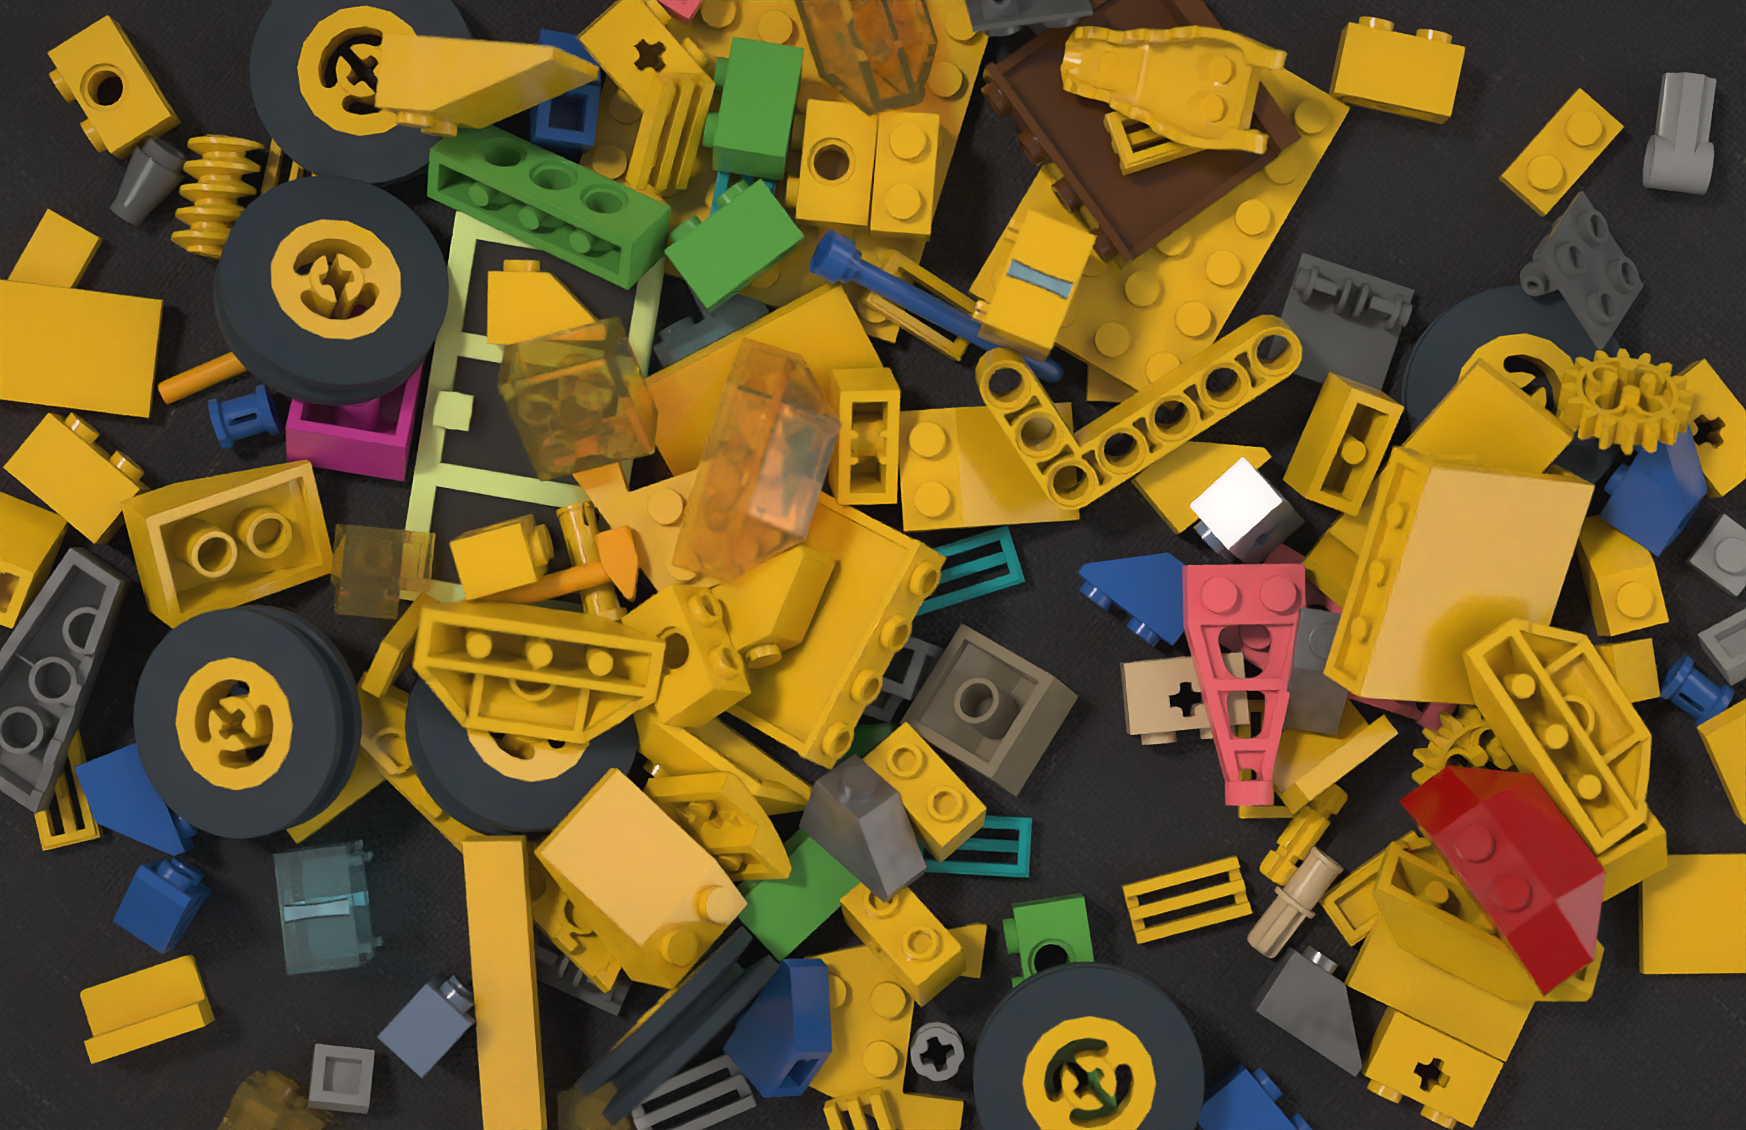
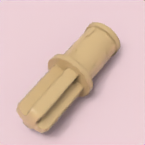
[1247,846,1344,958]

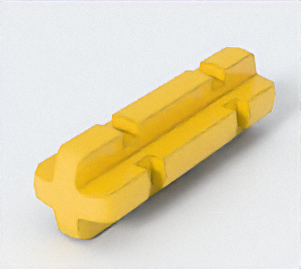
[1259,783,1348,886]

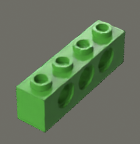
[427,125,671,290]
[1002,893,1117,1120]

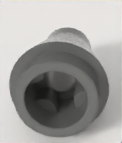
[110,135,190,227]

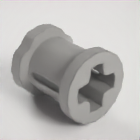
[910,1021,964,1081]

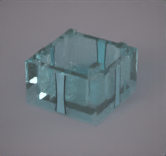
[274,839,384,975]

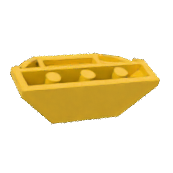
[413,598,666,744]
[1462,618,1652,855]
[633,703,813,816]
[1372,837,1605,1001]

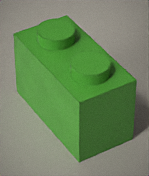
[703,37,804,181]
[664,179,805,314]
[736,828,860,962]

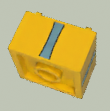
[971,209,1097,363]

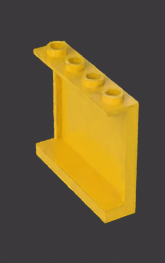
[1323,446,1595,705]
[726,470,946,770]

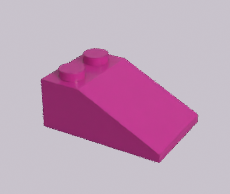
[286,277,427,481]

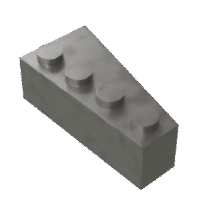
[0,547,132,814]

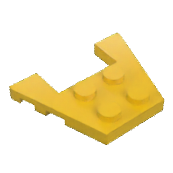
[559,376,784,592]
[803,922,987,1130]

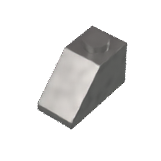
[1283,607,1349,735]
[799,754,926,903]
[1250,945,1362,1077]

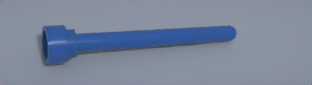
[809,230,1064,384]

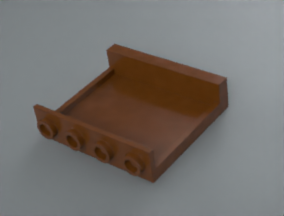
[981,0,1301,270]

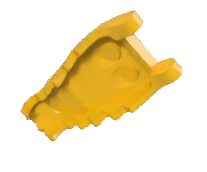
[1060,26,1287,154]

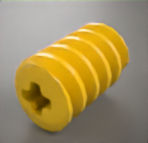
[171,134,264,259]

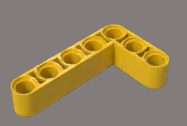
[975,315,1302,510]

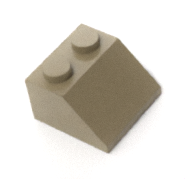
[899,623,1079,797]

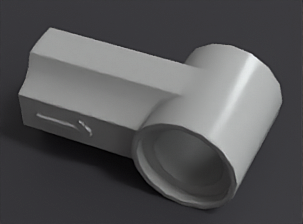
[1643,72,1716,195]

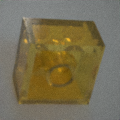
[498,316,658,482]

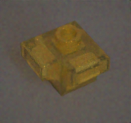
[330,524,435,620]
[217,1070,333,1130]

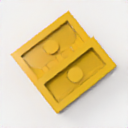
[643,771,792,882]

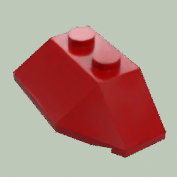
[1399,766,1606,997]

